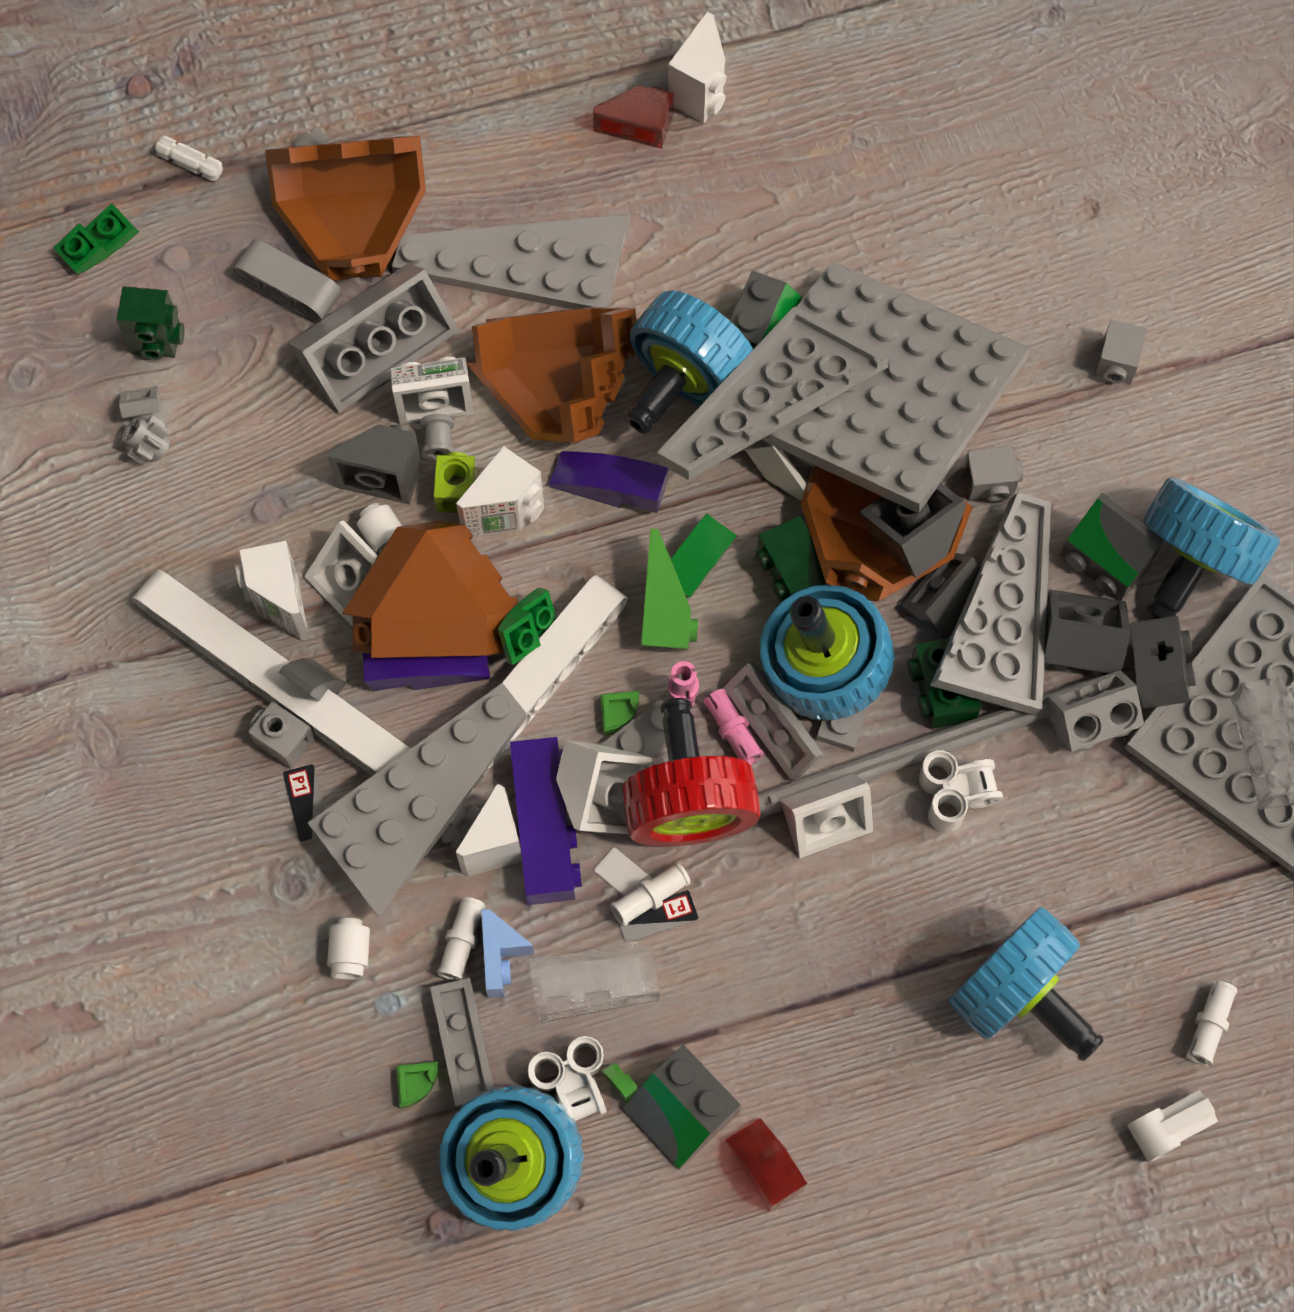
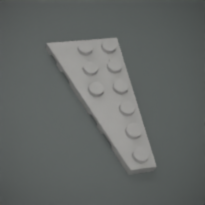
[392,214,631,309]
[657,306,888,480]
[930,492,1051,715]
[308,683,527,920]

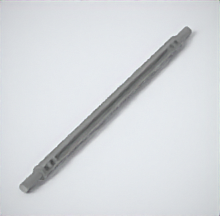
[758,667,1137,818]

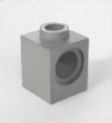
[1095,319,1147,384]

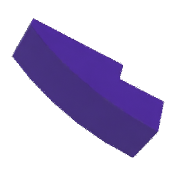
[549,451,669,513]
[363,652,490,691]

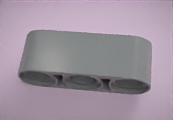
[232,239,342,323]

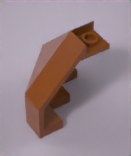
[265,135,426,281]
[466,307,637,443]
[800,465,973,601]
[342,521,519,658]

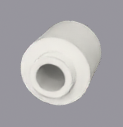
[357,503,402,556]
[327,918,370,980]

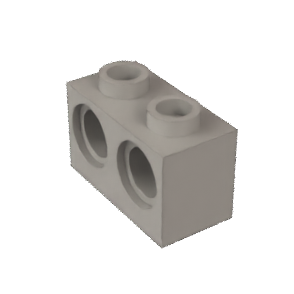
[1048,670,1144,752]

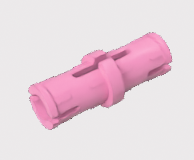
[668,661,699,706]
[703,689,764,765]

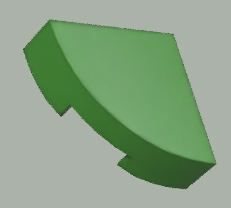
[600,691,639,735]
[397,1062,439,1109]
[601,1062,638,1104]

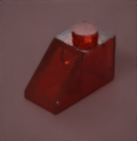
[593,85,674,149]
[725,1118,808,1212]

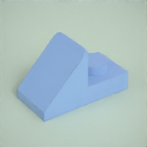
[481,909,534,998]

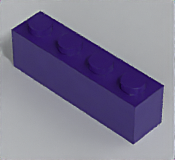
[510,737,582,905]

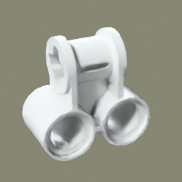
[919,750,1004,833]
[528,1036,607,1121]

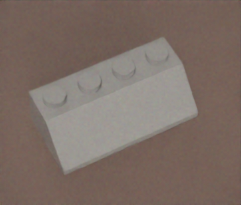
[288,262,459,413]

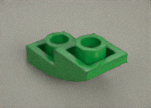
[53,203,139,274]
[671,513,738,598]
[498,587,557,665]

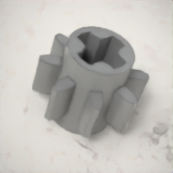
[122,415,170,464]

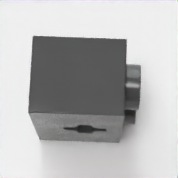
[1131,616,1196,709]

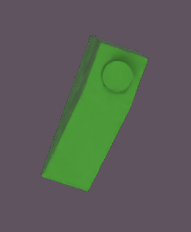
[641,528,698,650]

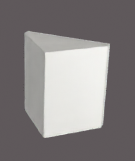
[305,520,378,627]
[780,774,873,858]
[456,784,522,877]

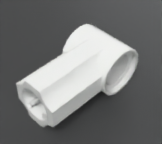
[1127,1090,1218,1163]

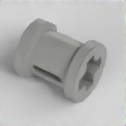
[420,414,455,462]

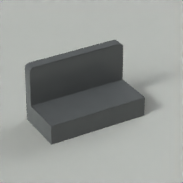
[901,553,980,639]

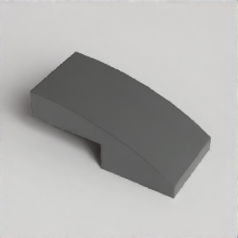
[278,658,346,701]

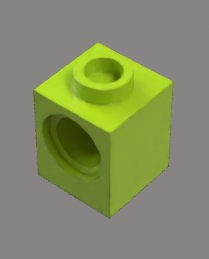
[434,452,477,513]

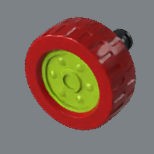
[622,698,760,847]

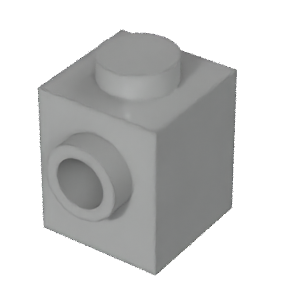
[963,446,1023,502]
[248,701,315,769]

